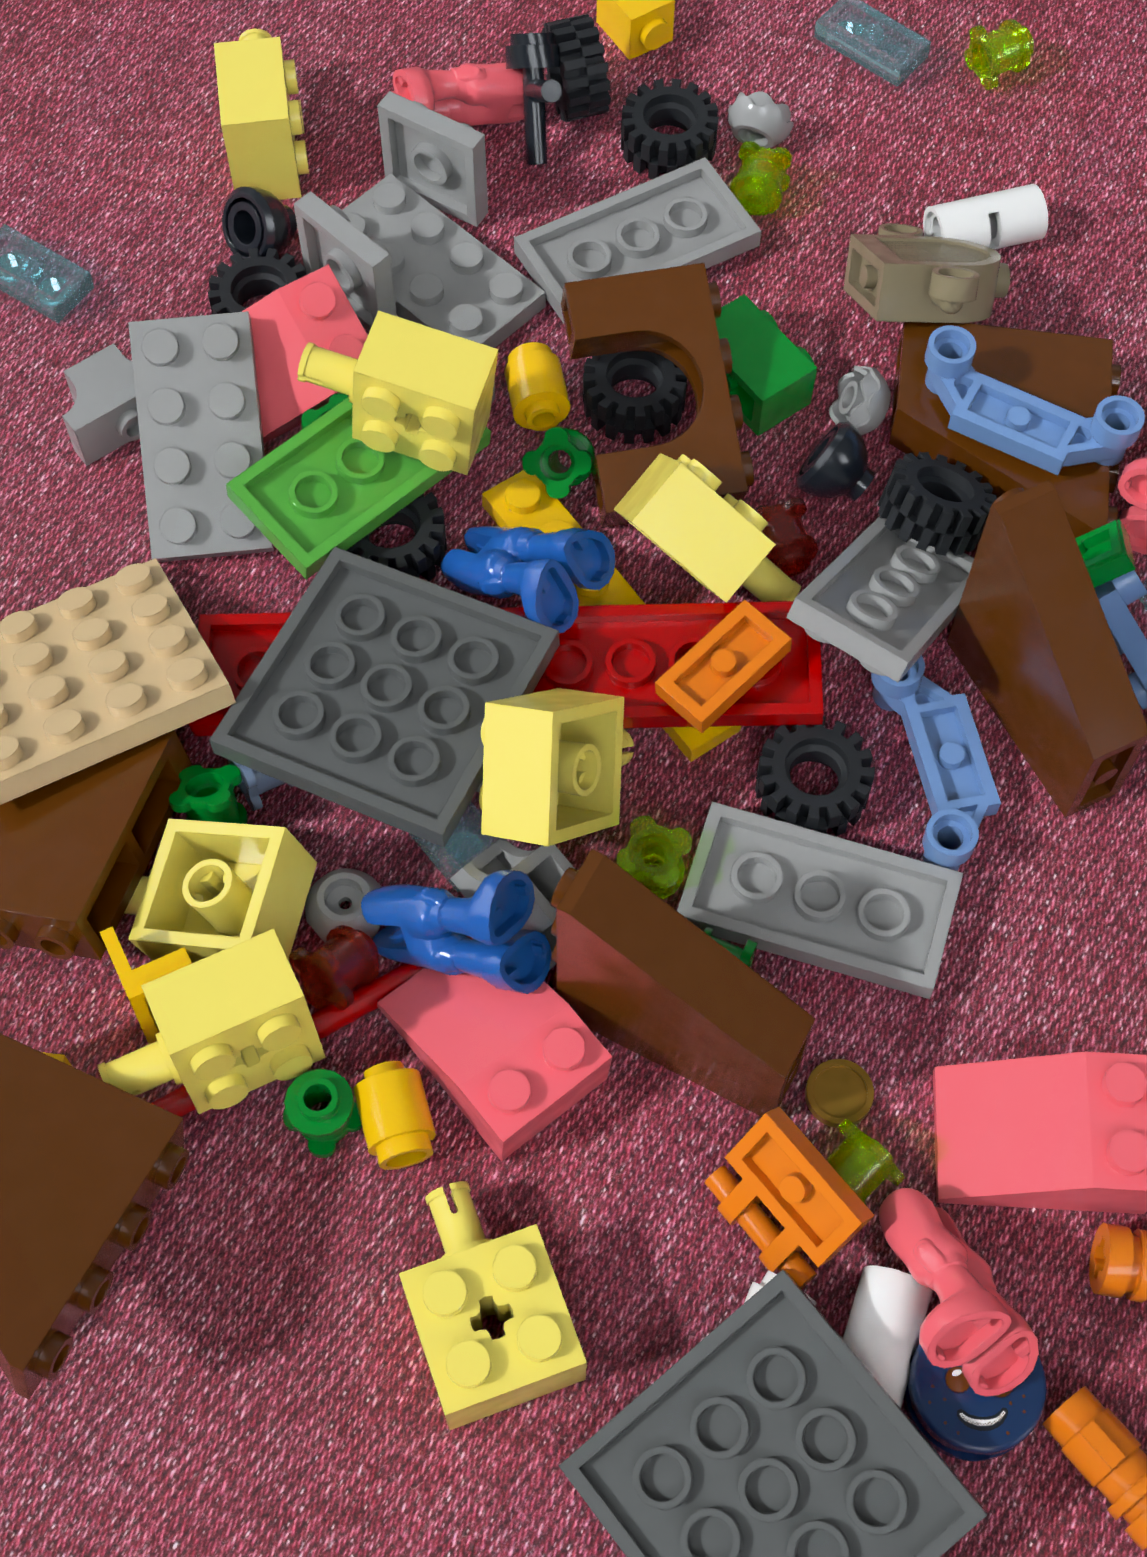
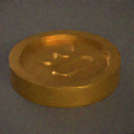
[805,1059,874,1128]

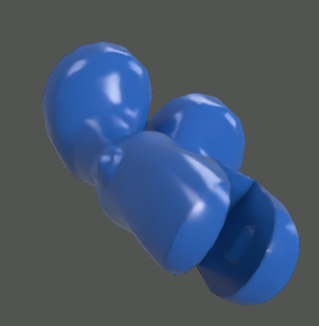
[441,526,616,633]
[361,870,551,994]

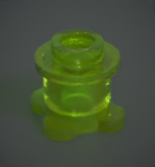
[964,18,1034,90]
[729,141,793,215]
[617,816,692,899]
[826,1119,905,1207]

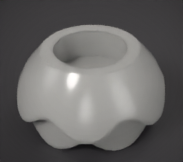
[728,91,794,150]
[829,366,891,435]
[305,868,381,946]

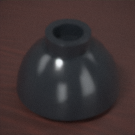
[222,187,297,260]
[796,421,876,501]

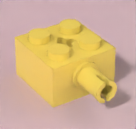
[214,28,309,200]
[297,310,498,475]
[614,453,801,603]
[479,688,634,846]
[124,818,317,963]
[97,928,326,1114]
[399,1181,587,1430]

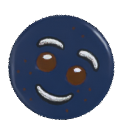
[903,1343,1047,1462]

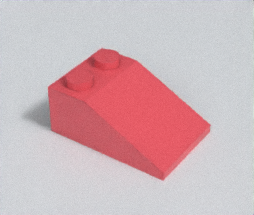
[242,264,368,444]
[377,936,612,1162]
[933,1051,1147,1214]

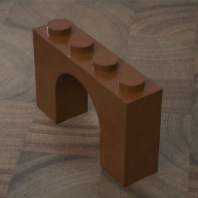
[561,263,754,528]

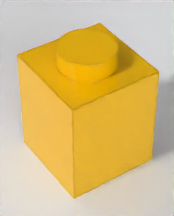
[596,0,675,60]

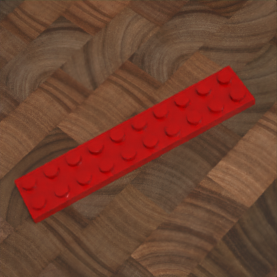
[189,601,824,736]

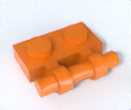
[704,1106,875,1289]

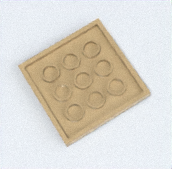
[0,558,236,805]

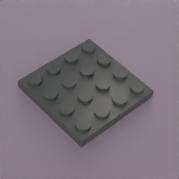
[209,547,560,848]
[559,1270,988,1557]

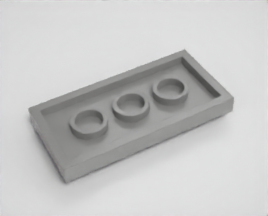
[514,157,761,324]
[342,173,546,348]
[128,311,274,562]
[786,516,974,682]
[677,801,963,999]

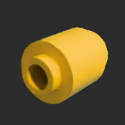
[504,342,570,431]
[353,1061,436,1170]

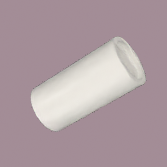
[923,184,1048,250]
[843,1265,933,1408]

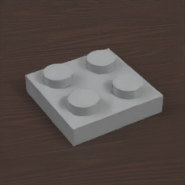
[377,91,488,227]
[294,191,397,331]

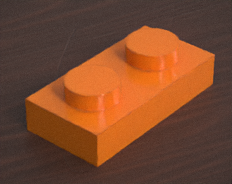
[655,600,792,734]

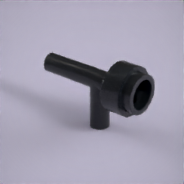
[505,32,562,165]

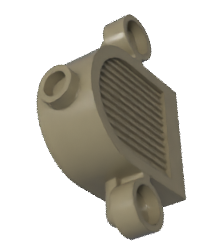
[843,223,1010,323]

